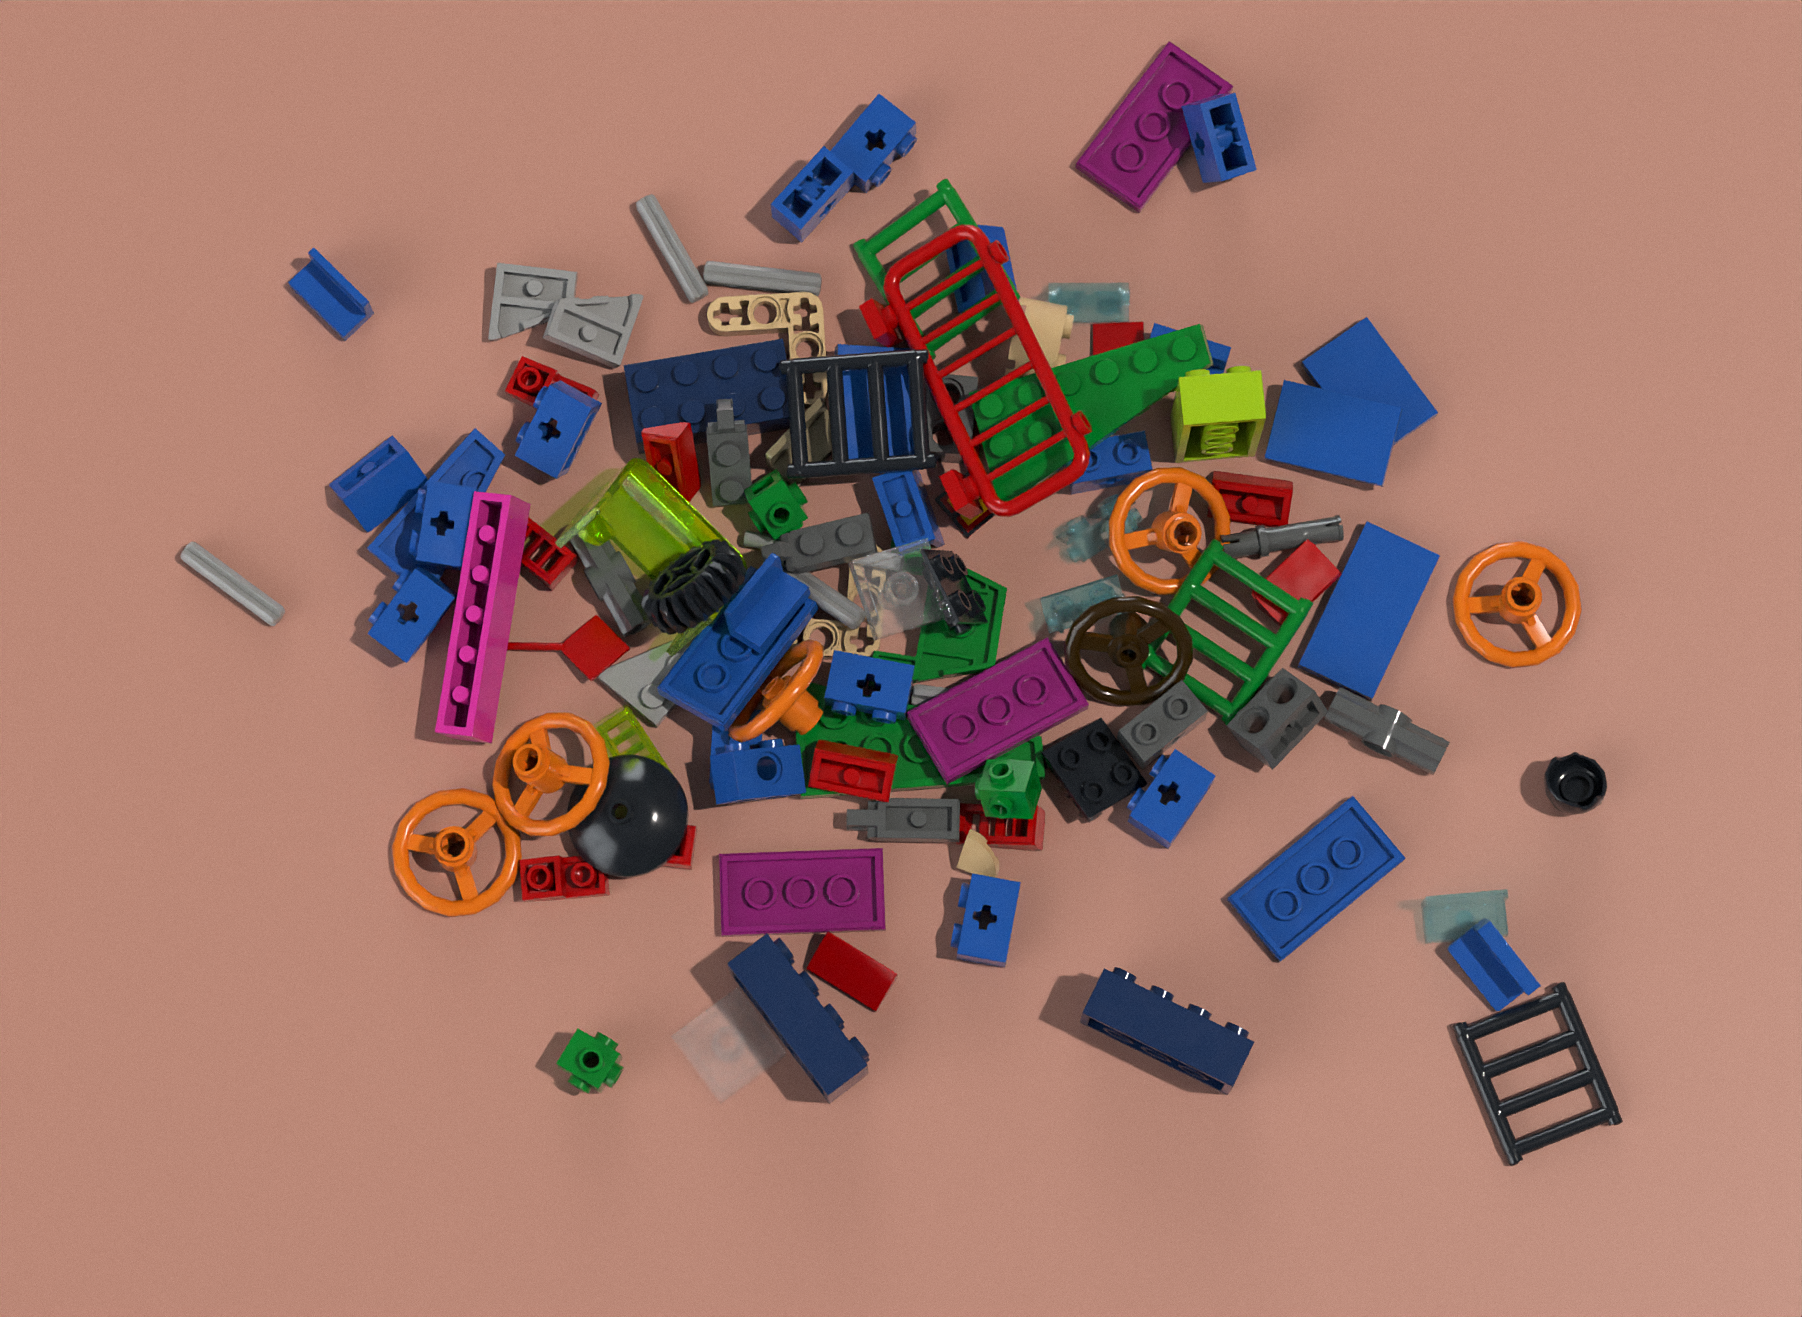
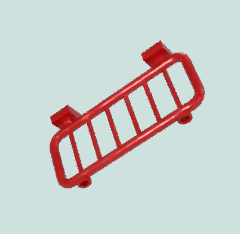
[859,224,1092,519]

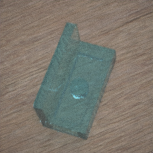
[1421,889,1508,944]

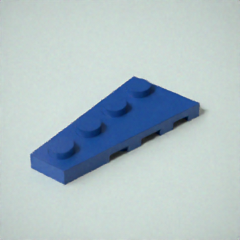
[367,428,505,580]

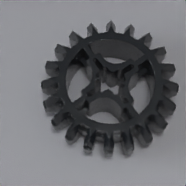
[641,539,747,635]

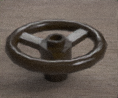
[1064,596,1193,706]

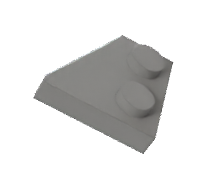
[488,263,578,341]
[543,294,644,369]
[597,639,688,728]

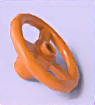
[1109,467,1230,595]
[1452,541,1582,668]
[729,639,824,742]
[492,712,610,836]
[392,788,522,917]

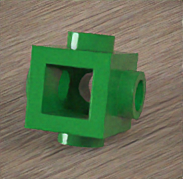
[744,469,808,540]
[975,759,1042,819]
[556,1028,624,1094]

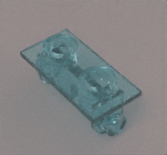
[1048,283,1130,322]
[1056,494,1143,563]
[1040,574,1125,634]

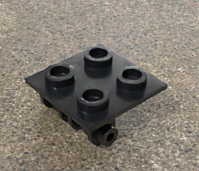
[920,549,988,636]
[1041,718,1148,823]

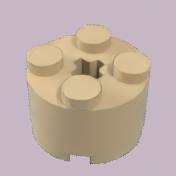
[1005,297,1074,378]

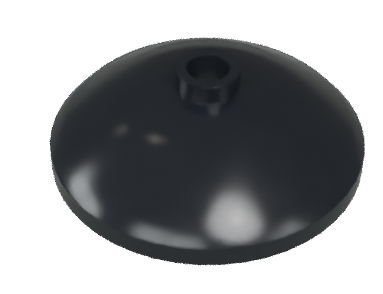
[567,755,689,878]

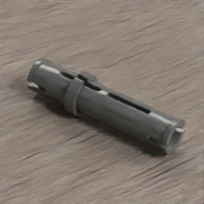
[1220,515,1344,558]

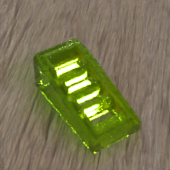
[594,704,673,774]

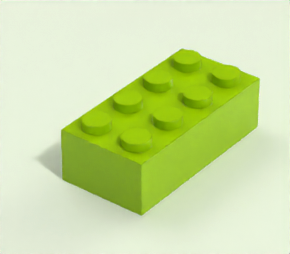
[1170,366,1266,463]

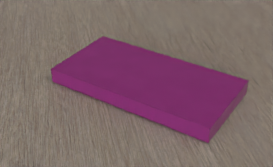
[1075,41,1233,213]
[906,637,1089,785]
[719,848,886,937]

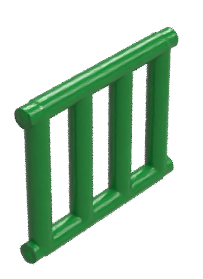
[853,179,1020,360]
[1142,539,1313,726]

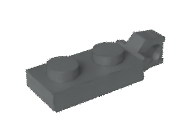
[706,398,752,506]
[761,513,878,574]
[846,798,960,843]

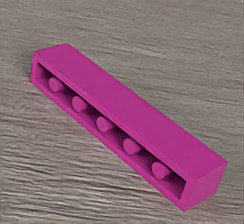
[435,491,531,744]

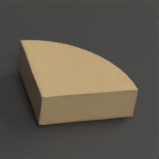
[956,829,999,878]

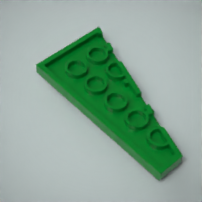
[969,324,1213,501]
[791,676,1045,799]

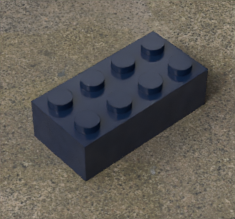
[624,338,790,454]
[727,934,870,1104]
[1080,967,1254,1095]

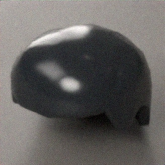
[1544,752,1608,815]

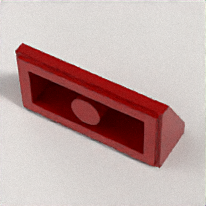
[641,422,701,503]
[1207,471,1293,527]
[1251,539,1342,626]
[808,740,898,802]
[806,931,898,1012]

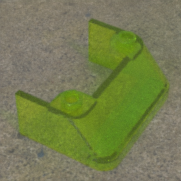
[555,458,747,657]

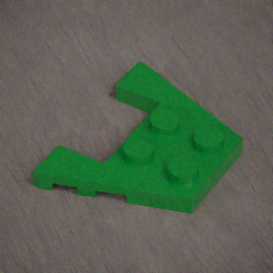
[868,538,1007,690]

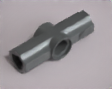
[565,515,651,638]
[1324,687,1450,775]

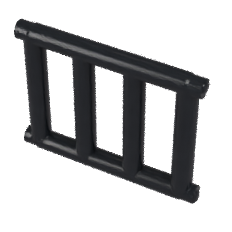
[779,349,937,479]
[1452,982,1623,1166]

